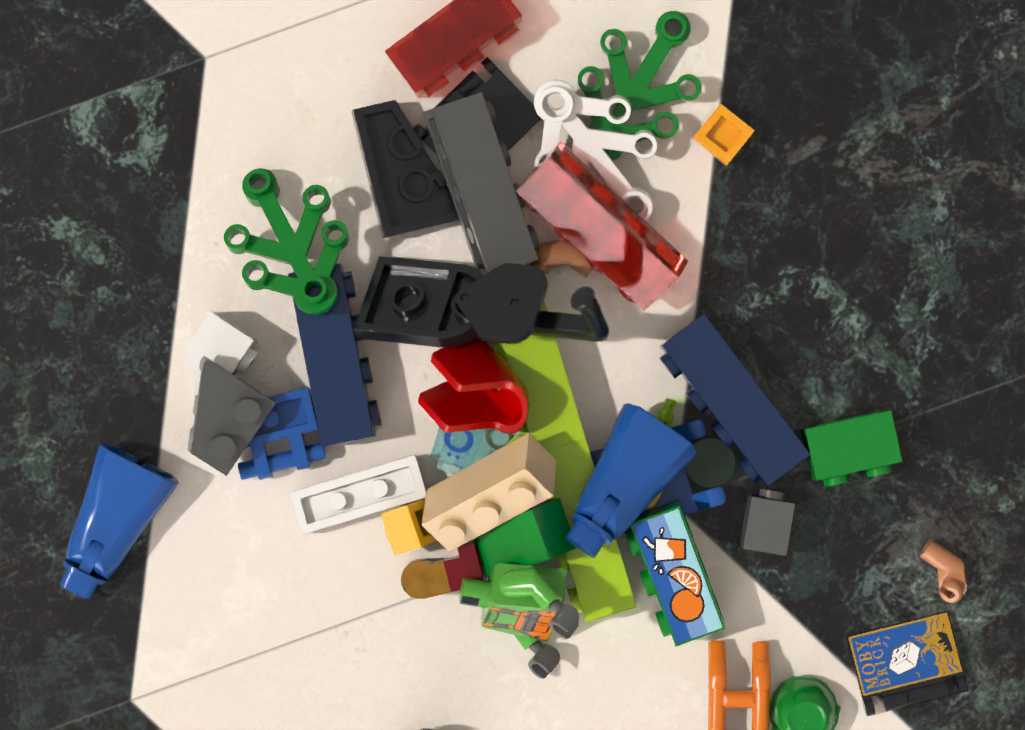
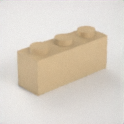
[421,433,557,552]

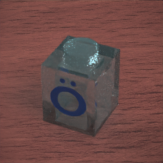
[430,427,485,474]

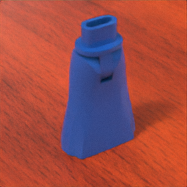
[565,403,697,558]
[59,443,179,600]

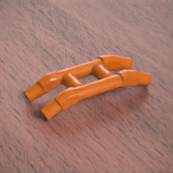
[708,641,771,730]

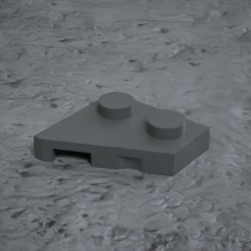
[187,355,276,476]

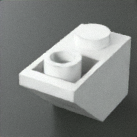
[185,311,258,395]

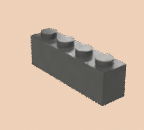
[423,92,539,275]

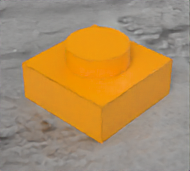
[692,103,755,166]

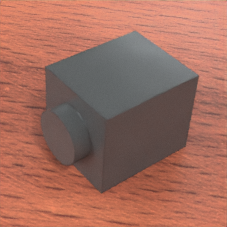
[739,488,795,556]

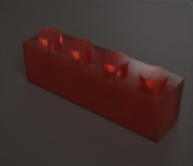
[516,141,688,311]

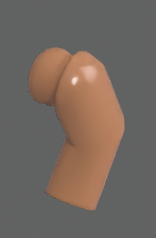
[531,239,598,277]
[919,539,967,603]

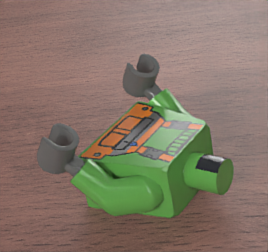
[459,563,579,679]

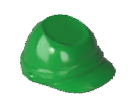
[769,675,841,730]

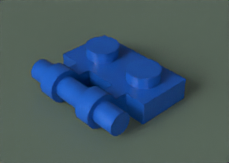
[238,387,327,480]

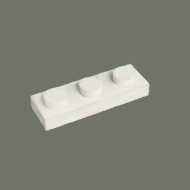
[289,455,426,535]

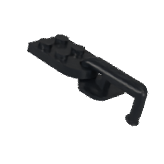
[354,256,609,348]

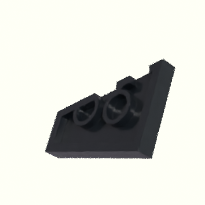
[351,100,460,239]

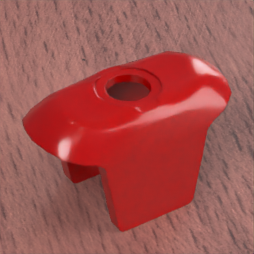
[418,336,529,434]

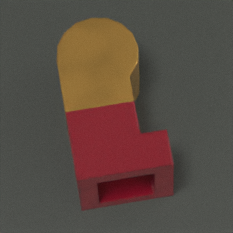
[401,539,484,599]

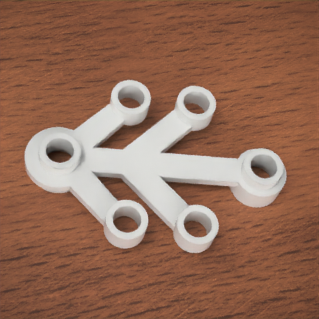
[534,79,657,225]

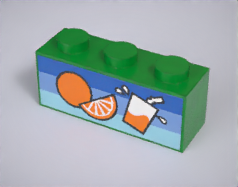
[625,499,725,646]

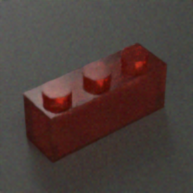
[385,0,522,98]

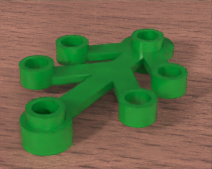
[577,11,701,161]
[224,168,350,315]

